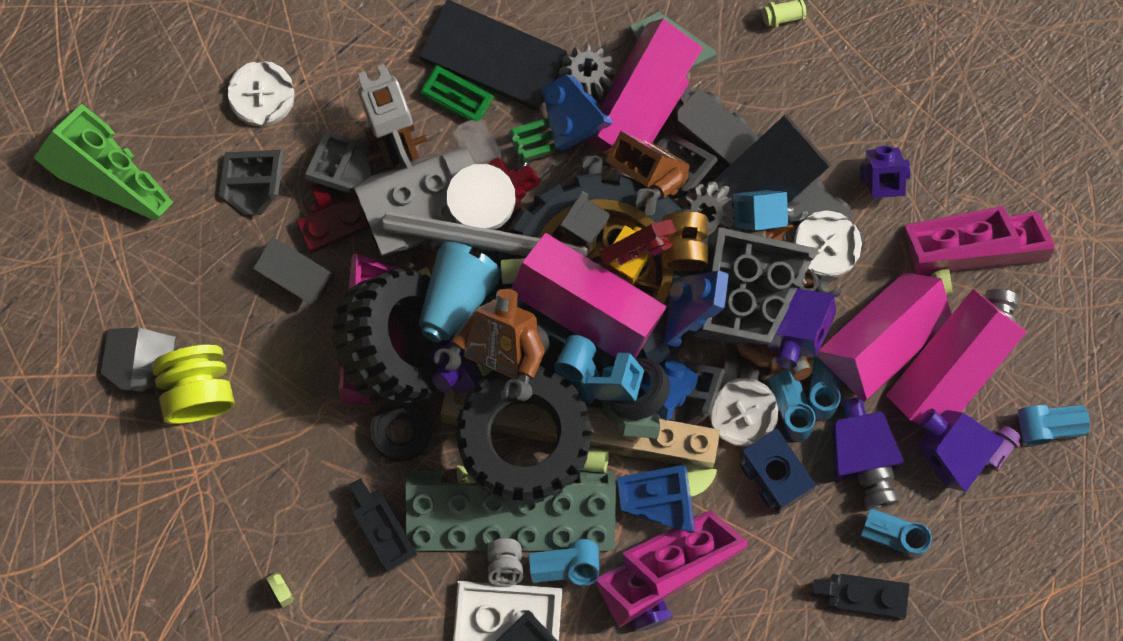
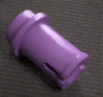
[986,426,1021,472]

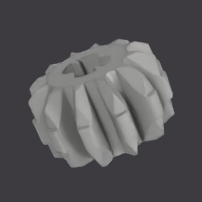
[559,44,616,99]
[682,182,735,229]

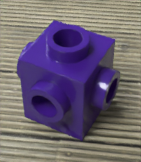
[860,146,910,198]

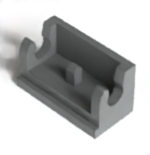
[253,237,335,304]

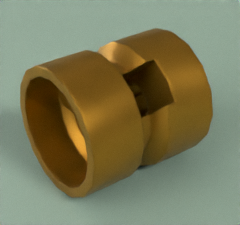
[662,212,708,271]

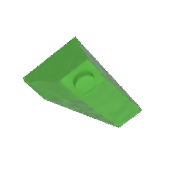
[34,104,173,221]

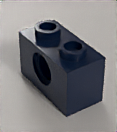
[739,428,816,514]

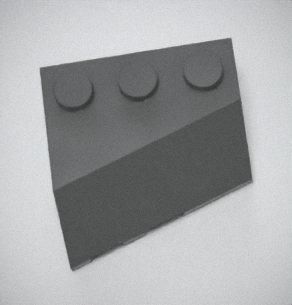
[692,227,819,344]

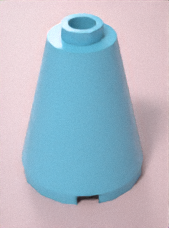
[418,242,502,342]

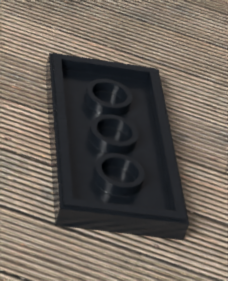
[419,0,567,112]
[688,114,832,229]

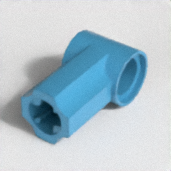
[554,335,600,403]
[807,356,842,421]
[767,370,816,442]
[1018,405,1090,446]
[860,508,932,559]
[529,539,599,586]

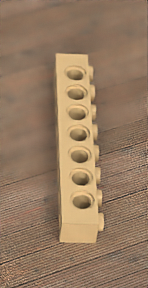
[441,388,720,469]

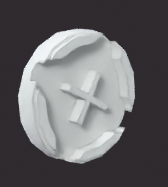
[228,61,295,127]
[447,164,515,230]
[793,210,862,278]
[710,378,778,447]

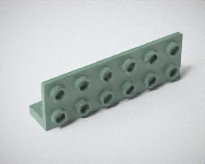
[406,471,616,551]

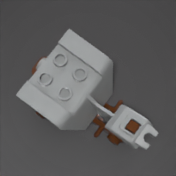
[354,64,474,273]

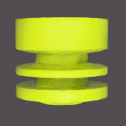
[151,345,235,424]

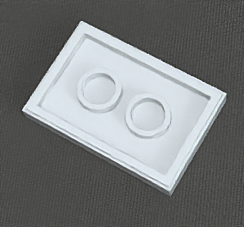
[453,581,562,641]

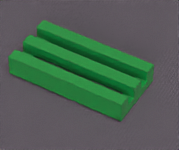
[420,65,494,127]
[508,118,582,163]

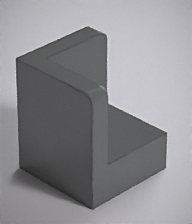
[559,191,610,250]

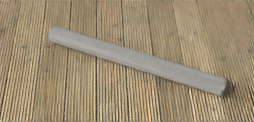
[382,211,587,257]

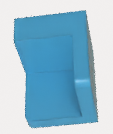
[733,190,788,230]
[585,353,644,401]

